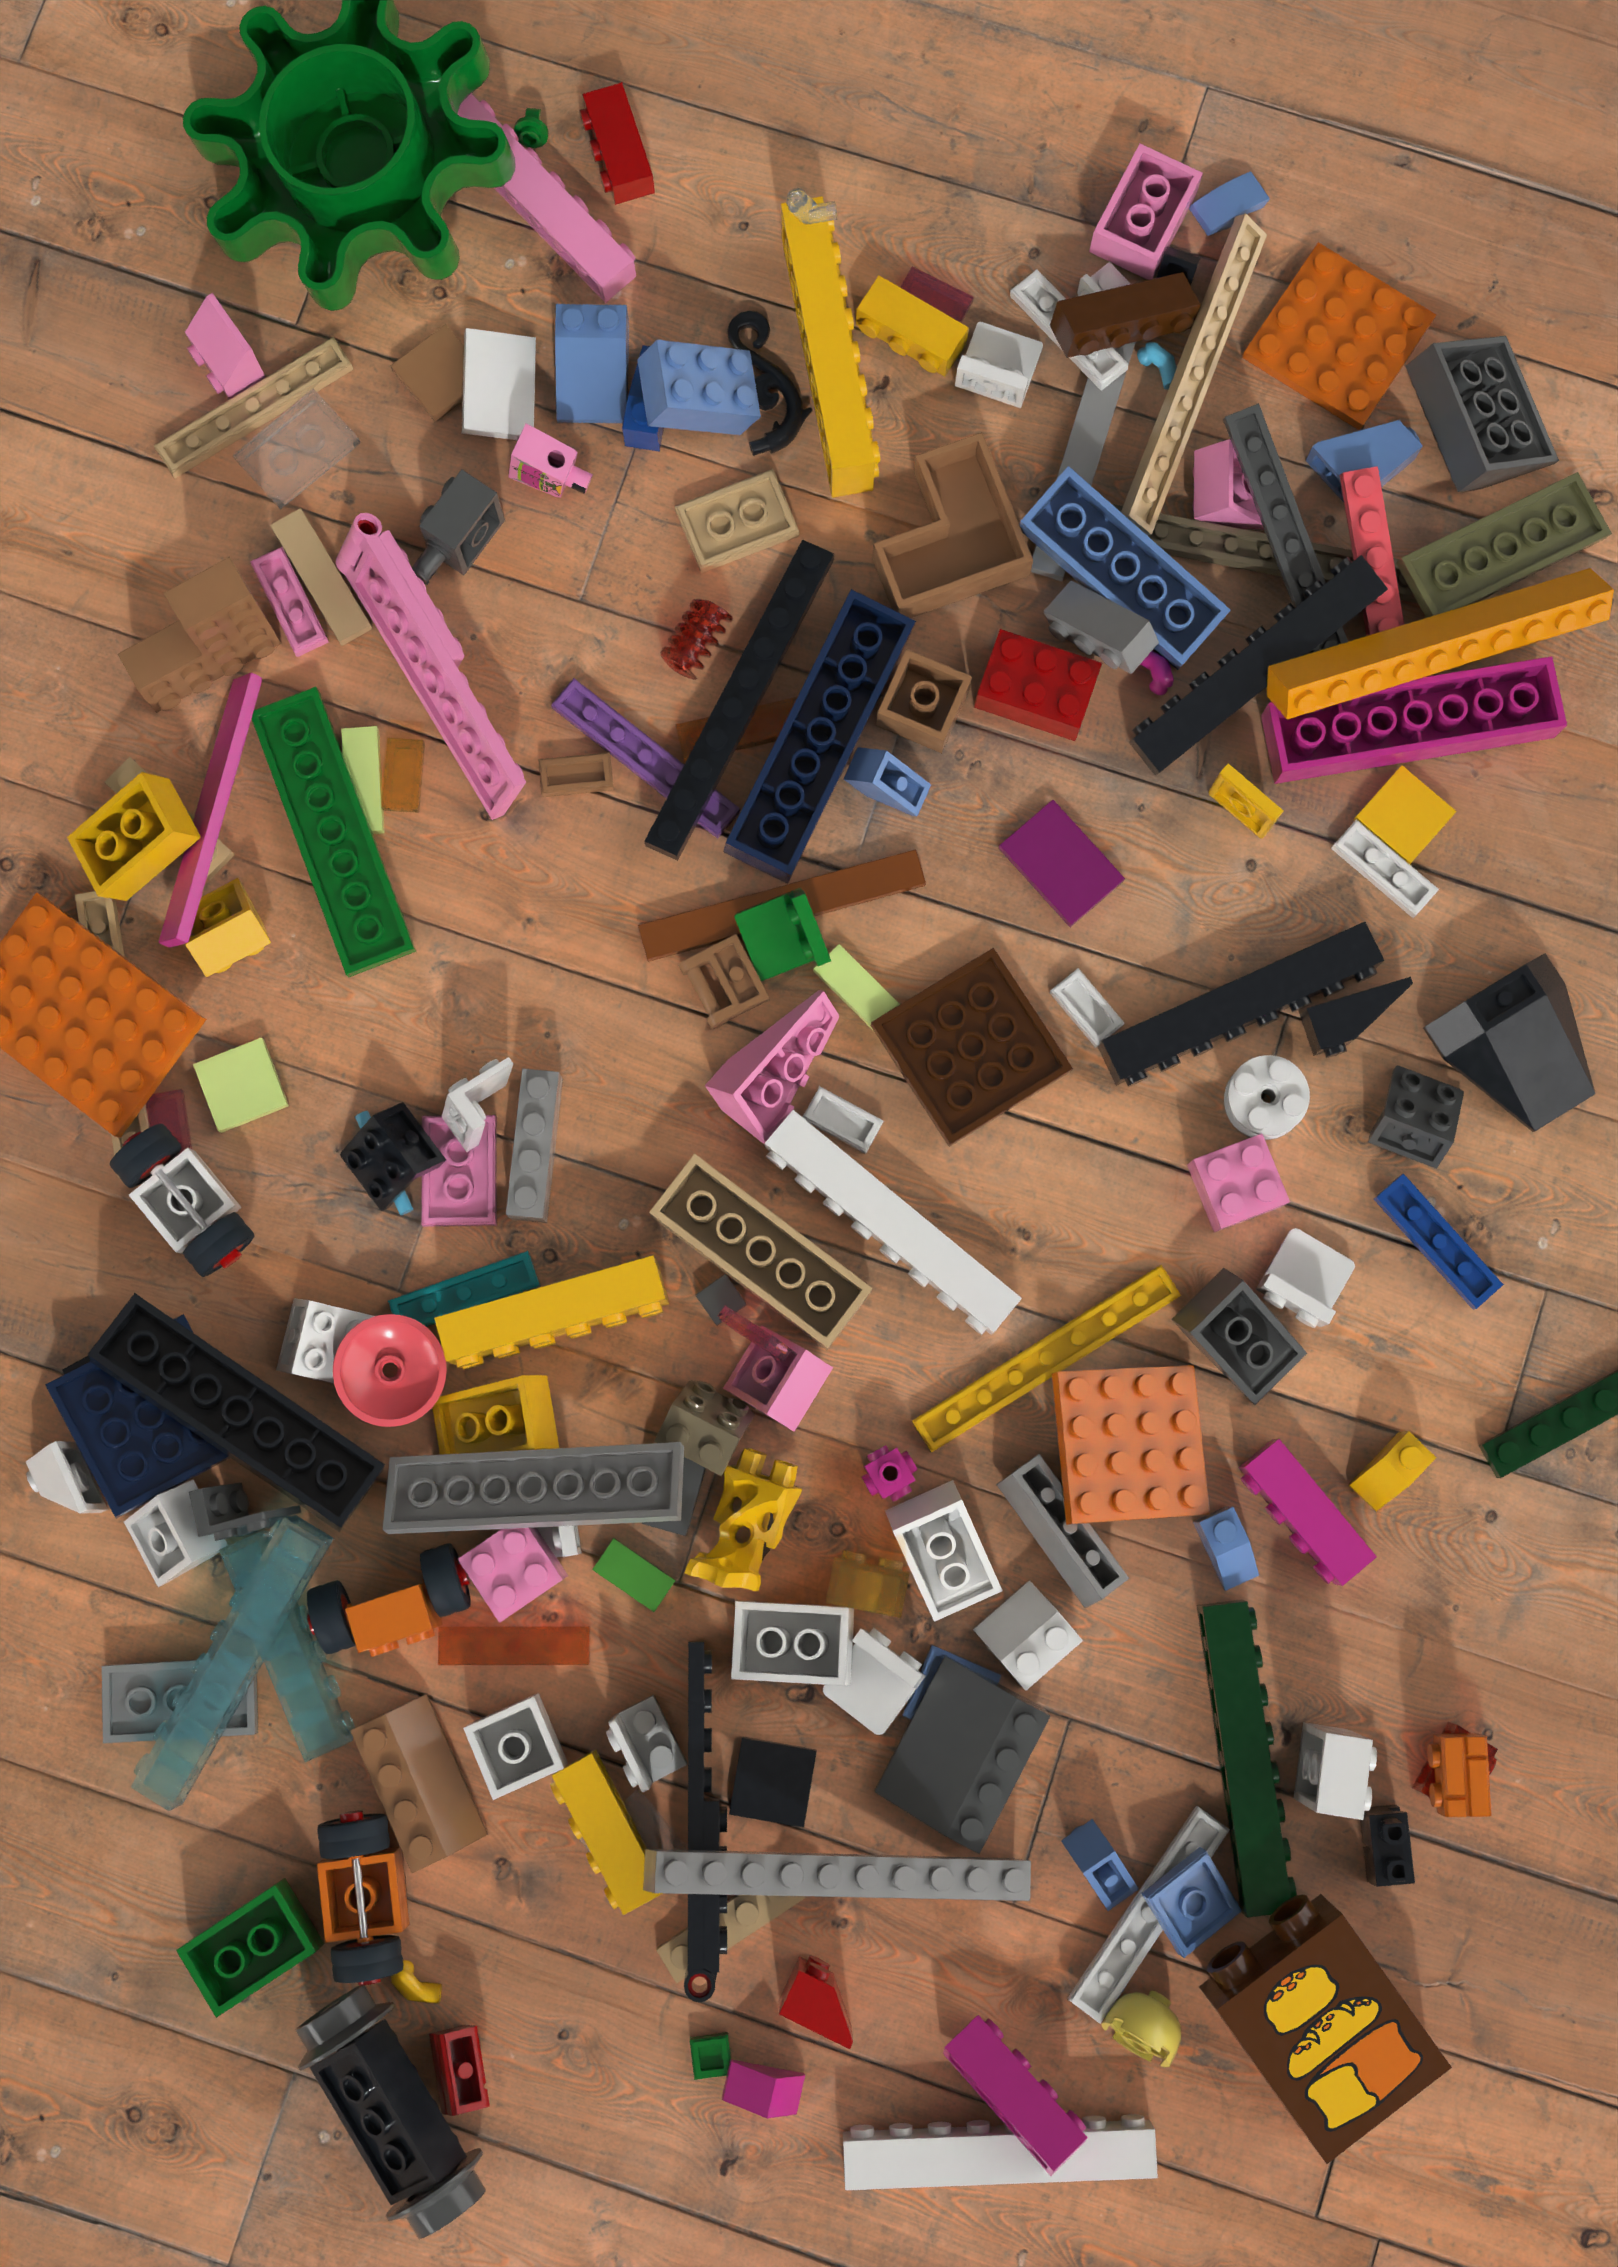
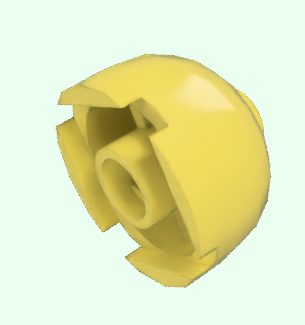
[1101,1990,1181,2067]

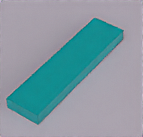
[388,1251,541,1327]

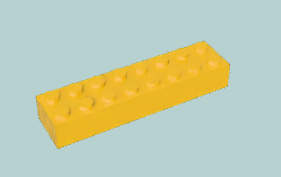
[781,196,880,498]

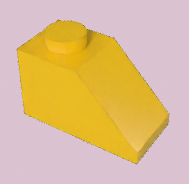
[1348,1431,1437,1511]

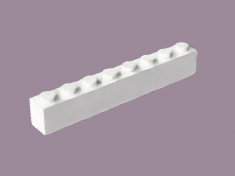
[765,1110,1022,1335]
[843,2114,1158,2190]

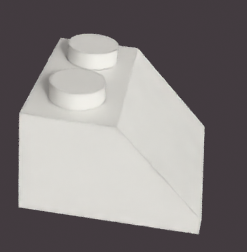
[124,1480,228,1587]
[973,1580,1083,1691]

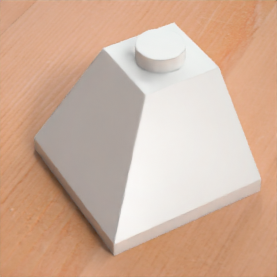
[26,1441,108,1514]

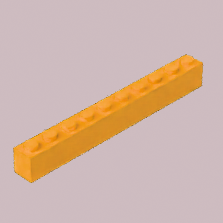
[1267,568,1614,719]

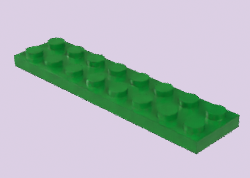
[252,687,417,977]

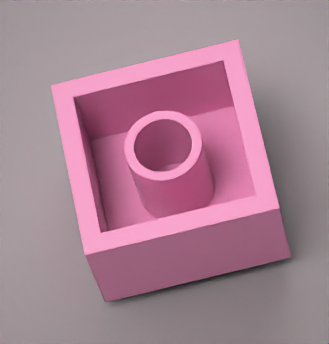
[1187,1133,1290,1233]
[458,1527,568,1623]

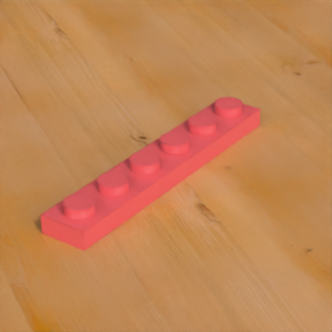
[1339,466,1405,636]

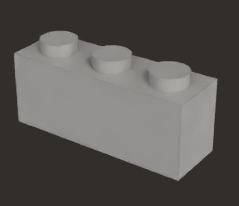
[1043,580,1159,674]

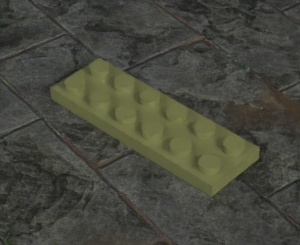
[1396,472,1612,618]

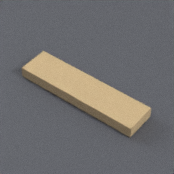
[270,508,372,646]

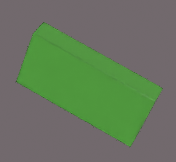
[592,1538,676,1612]

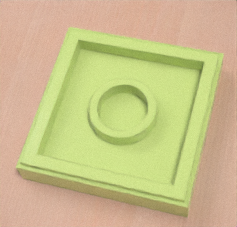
[193,1037,289,1133]

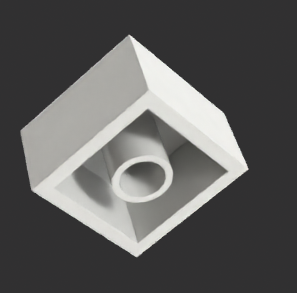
[463,1693,568,1800]

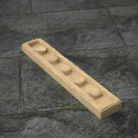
[154,337,354,478]

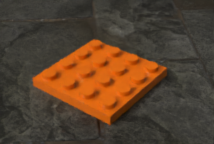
[1242,242,1437,431]
[1052,1365,1210,1525]

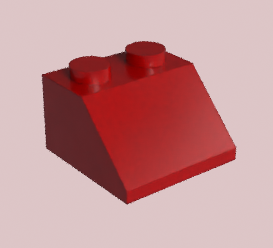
[779,1955,853,2049]

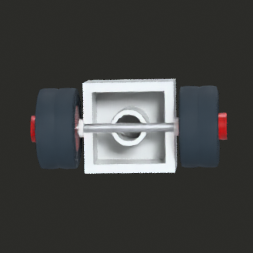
[110,1123,255,1277]

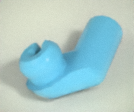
[1137,342,1177,390]

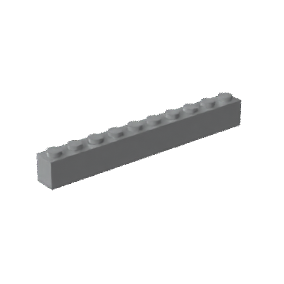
[643,1849,1031,1901]

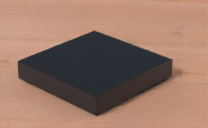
[729,1737,817,1828]

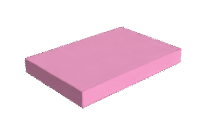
[421,1115,497,1227]

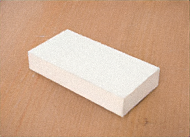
[1049,968,1125,1048]
[803,1086,884,1154]

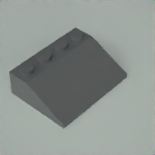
[1406,336,1559,492]
[874,1655,1050,1854]

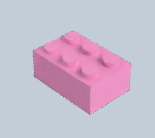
[1089,144,1203,280]

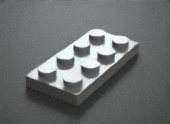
[101,1656,258,1743]

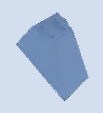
[555,304,629,423]

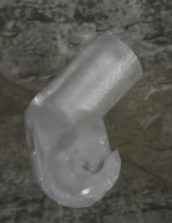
[786,188,837,224]

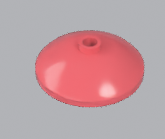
[333,1314,447,1427]

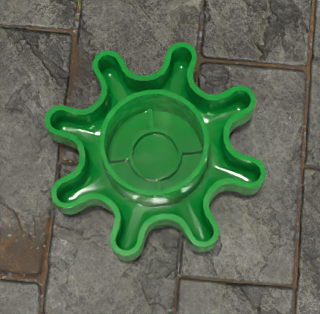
[183,0,516,311]

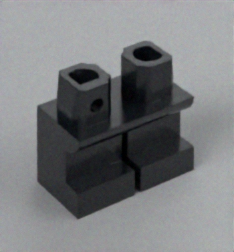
[1360,1805,1415,1887]

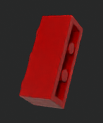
[579,82,655,205]

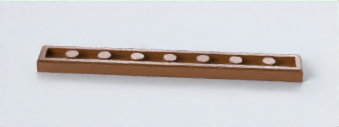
[638,849,926,962]

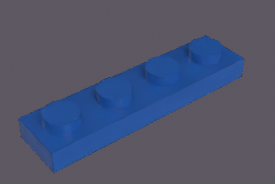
[1374,1174,1504,1310]

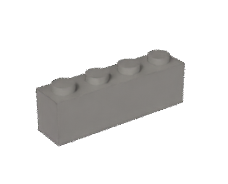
[506,1068,563,1223]
[996,1454,1129,1608]

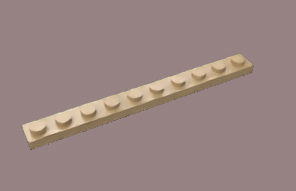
[1121,213,1267,536]

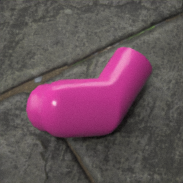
[1140,651,1174,695]

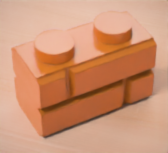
[1427,1733,1491,1817]

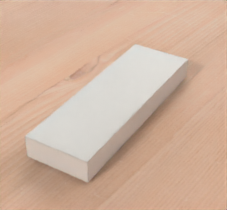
[1331,819,1439,918]

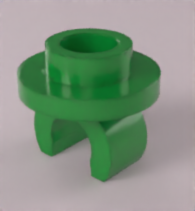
[514,108,549,148]

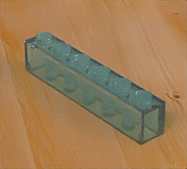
[219,1531,355,1762]

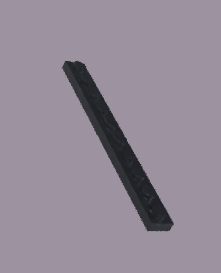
[644,540,834,861]

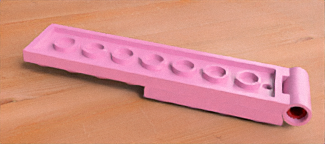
[336,513,526,820]

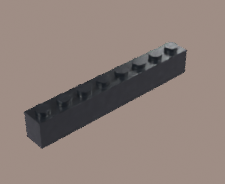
[1129,555,1388,775]
[1098,922,1384,1087]

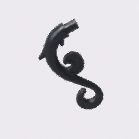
[727,311,813,456]

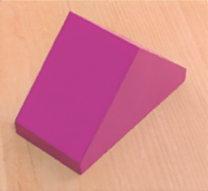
[722,2059,805,2119]

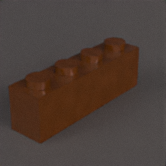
[1050,272,1201,358]

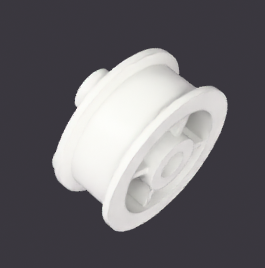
[1224,1055,1310,1140]

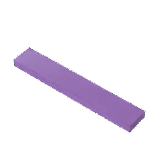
[551,678,740,839]

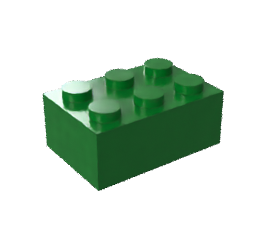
[176,1878,325,2018]

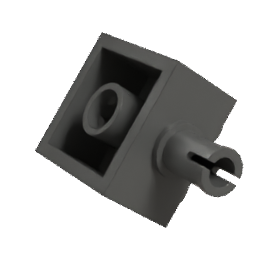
[412,469,505,585]

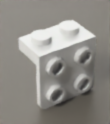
[1256,1228,1355,1328]
[823,1627,926,1735]

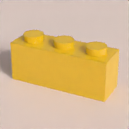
[856,275,969,377]

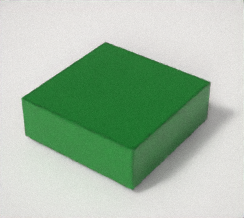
[690,2032,731,2080]

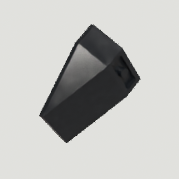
[1423,953,1596,1132]

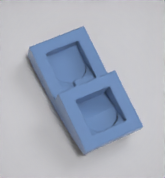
[1189,171,1270,236]

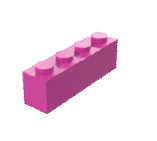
[1238,1439,1377,1586]
[943,2015,1088,2176]

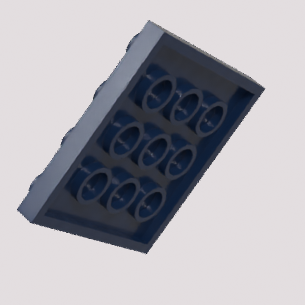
[45,1314,230,1518]

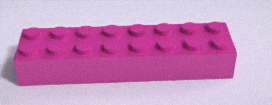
[1261,656,1567,784]

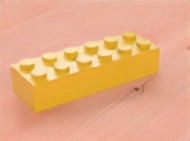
[434,1255,669,1370]

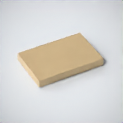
[675,469,799,573]

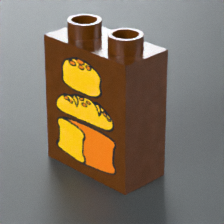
[1199,1894,1452,2164]

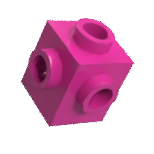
[861,1445,918,1502]

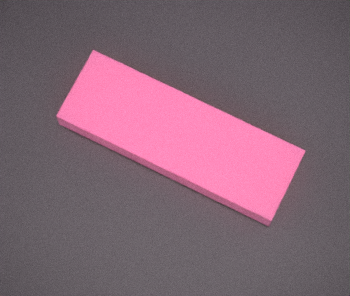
[250,547,329,657]

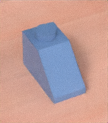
[844,747,931,817]
[1193,1506,1259,1591]
[1061,1819,1139,1911]

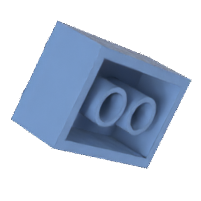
[637,340,761,435]

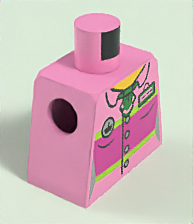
[508,424,593,498]

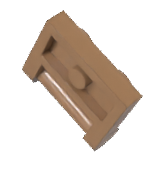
[678,934,769,1029]

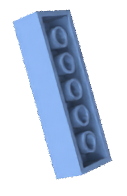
[1019,466,1231,670]

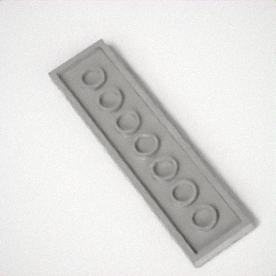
[383,1442,684,1534]

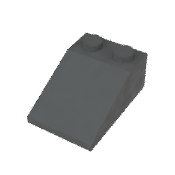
[1171,1268,1307,1405]

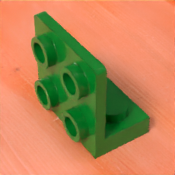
[734,887,831,981]

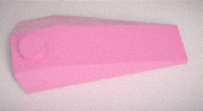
[705,990,840,1143]

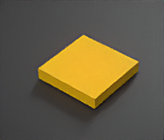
[1208,763,1284,839]
[1353,765,1457,864]

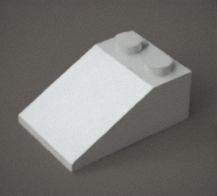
[885,1480,1003,1622]

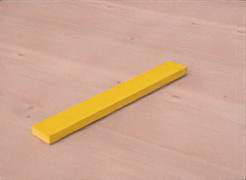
[911,1265,1181,1453]

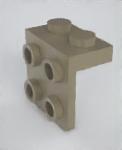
[654,1380,755,1476]

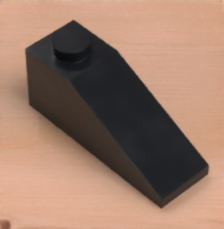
[1300,977,1413,1058]

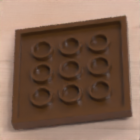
[870,948,1073,1147]

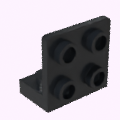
[340,1102,446,1211]

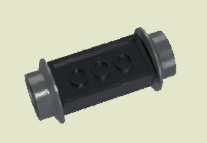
[296,1985,486,2239]

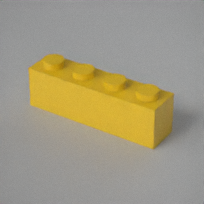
[550,1749,663,1916]

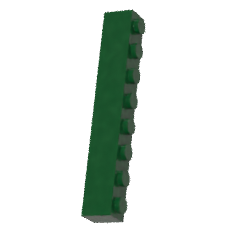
[1197,1600,1297,1918]

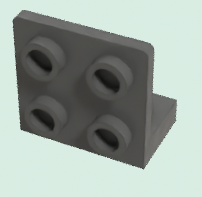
[1368,1065,1464,1169]
[189,1482,301,1541]

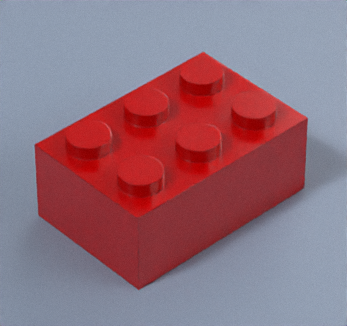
[974,629,1102,741]

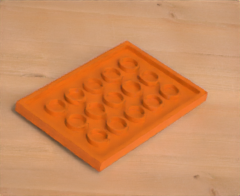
[0,892,207,1138]

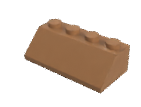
[350,1694,488,1873]

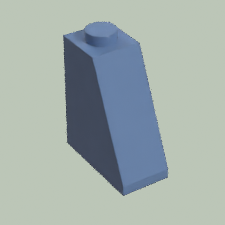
[1305,420,1423,502]

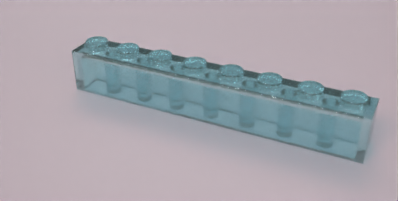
[131,1515,334,1811]

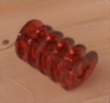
[660,599,733,680]

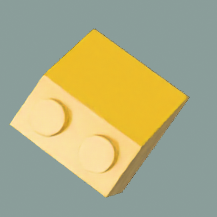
[185,878,271,977]

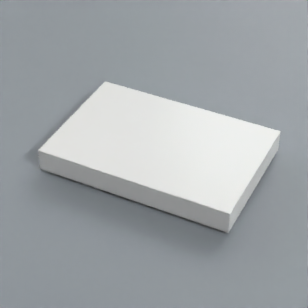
[462,328,536,440]

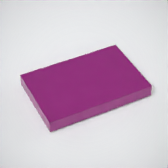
[999,800,1125,928]

